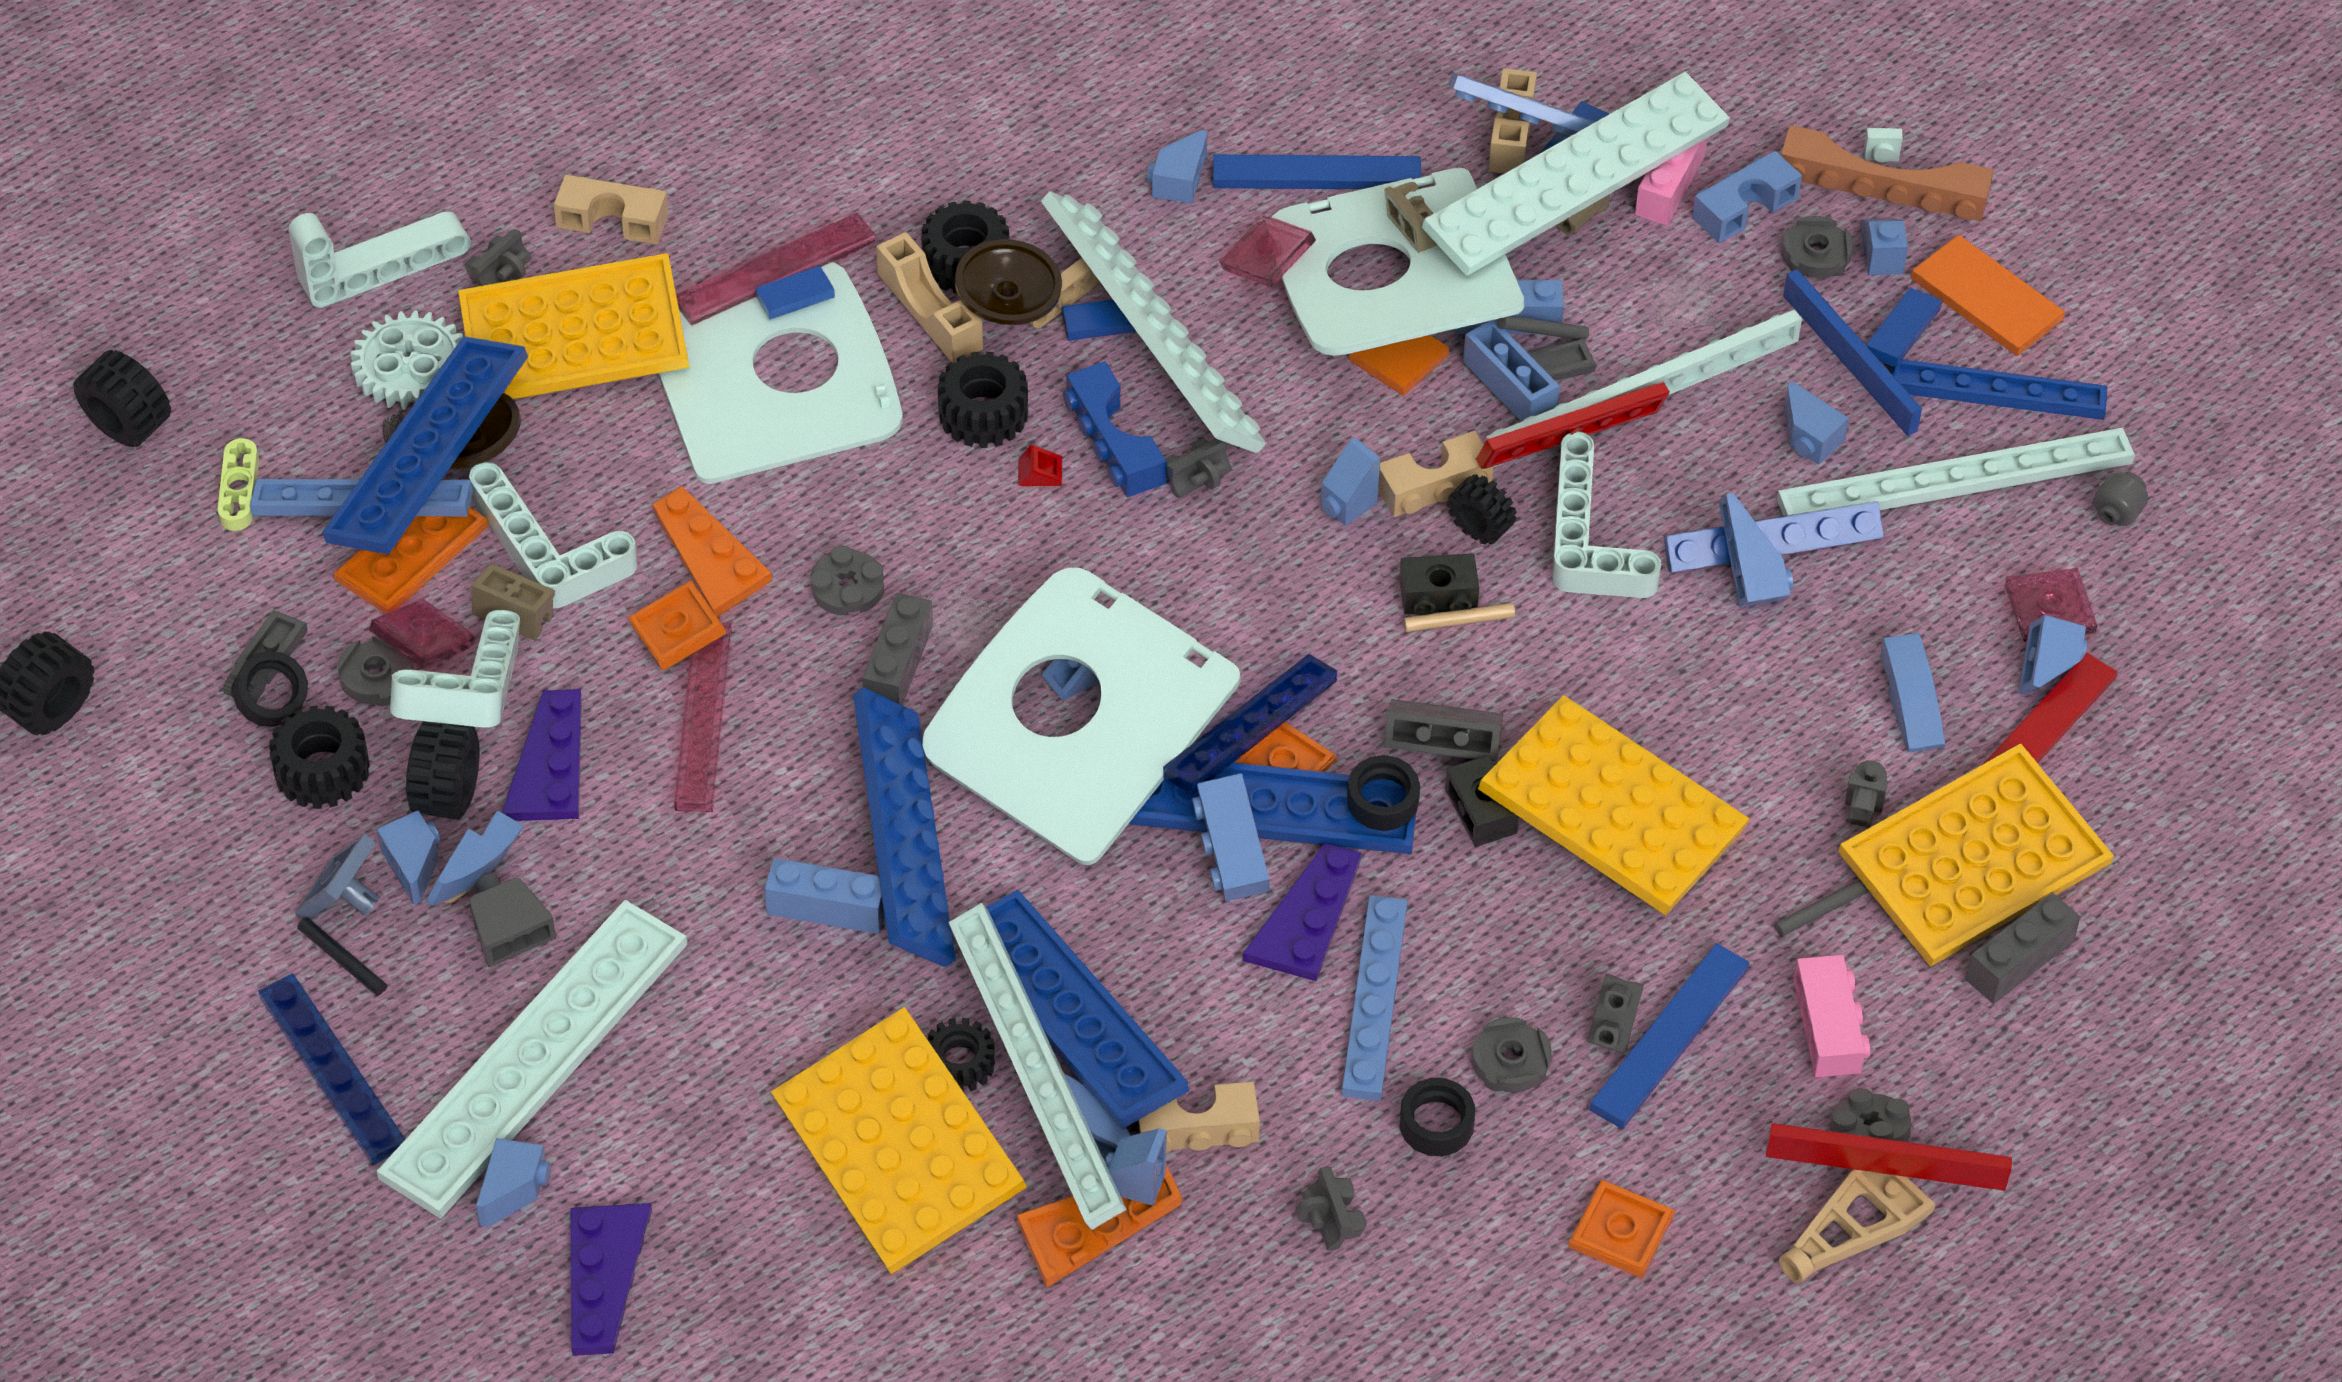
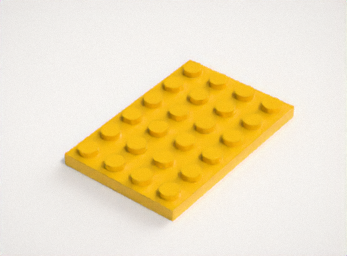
[458,253,690,399]
[1478,695,1750,916]
[1838,744,2114,967]
[771,1007,1027,1274]

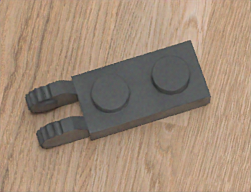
[223,610,308,702]

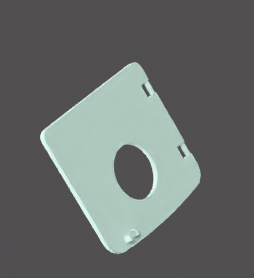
[1269,168,1525,356]
[658,260,903,484]
[922,568,1241,865]

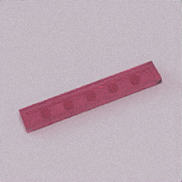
[676,212,876,326]
[674,623,732,812]

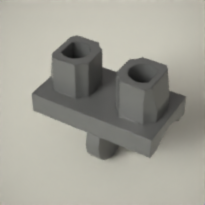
[465,229,532,286]
[1165,438,1232,498]
[1845,760,1888,828]
[1587,973,1644,1053]
[1295,1167,1367,1250]

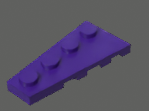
[502,689,582,821]
[1242,843,1362,981]
[570,1203,652,1356]

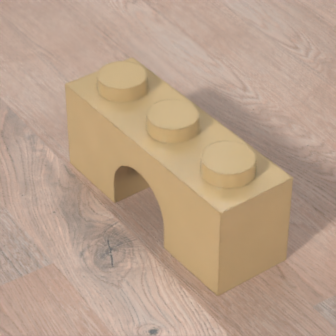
[1488,68,1537,174]
[554,175,669,244]
[1378,431,1494,517]
[1136,1081,1260,1153]

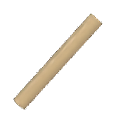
[1403,603,1515,632]

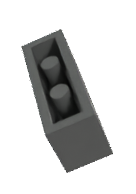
[862,593,933,706]
[1384,699,1504,762]
[1965,892,2081,1004]

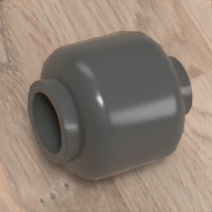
[2093,472,2149,526]

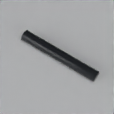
[297,917,387,996]

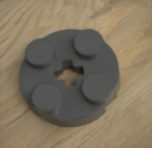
[1782,216,1853,278]
[810,546,884,615]
[338,635,414,706]
[1472,1017,1551,1092]
[1831,1088,1911,1142]

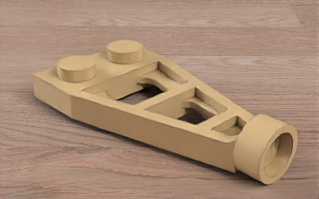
[1779,1170,1935,1283]

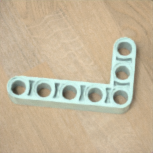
[289,212,471,308]
[1552,431,1661,598]
[469,462,638,608]
[390,610,520,727]

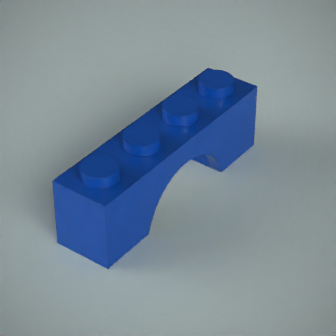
[1063,361,1167,498]

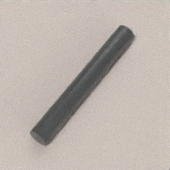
[1497,316,1589,340]
[1774,879,1870,937]

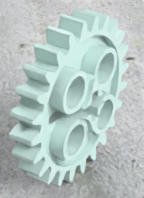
[351,310,463,410]

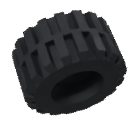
[921,200,1010,294]
[73,350,171,447]
[938,351,1028,448]
[0,631,95,736]
[269,705,370,809]
[406,721,480,820]

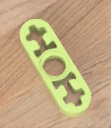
[218,438,259,531]

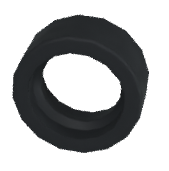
[233,651,308,727]
[1347,755,1420,831]
[1399,1078,1475,1157]

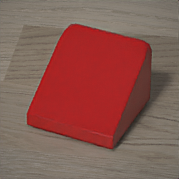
[1018,444,1062,486]

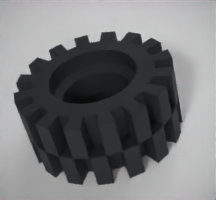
[1447,474,1517,545]
[928,1018,995,1092]

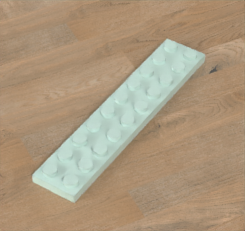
[1422,72,1730,276]
[1041,191,1267,453]
[377,900,687,1219]

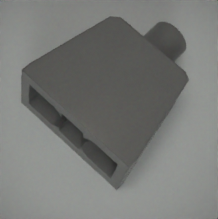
[469,873,556,967]

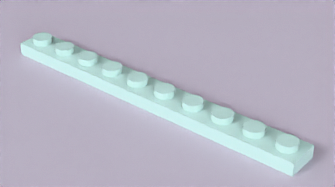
[1486,310,1802,467]
[1777,428,2135,516]
[948,903,1127,1230]

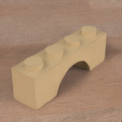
[876,232,983,363]

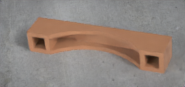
[1781,125,1994,221]

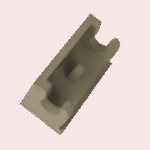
[1384,182,1438,253]
[471,563,555,641]

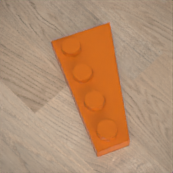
[653,486,772,617]
[1017,1164,1182,1288]

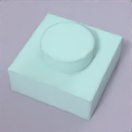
[1863,128,1903,162]

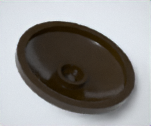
[955,239,1062,325]
[450,393,521,469]

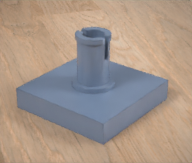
[295,833,380,919]

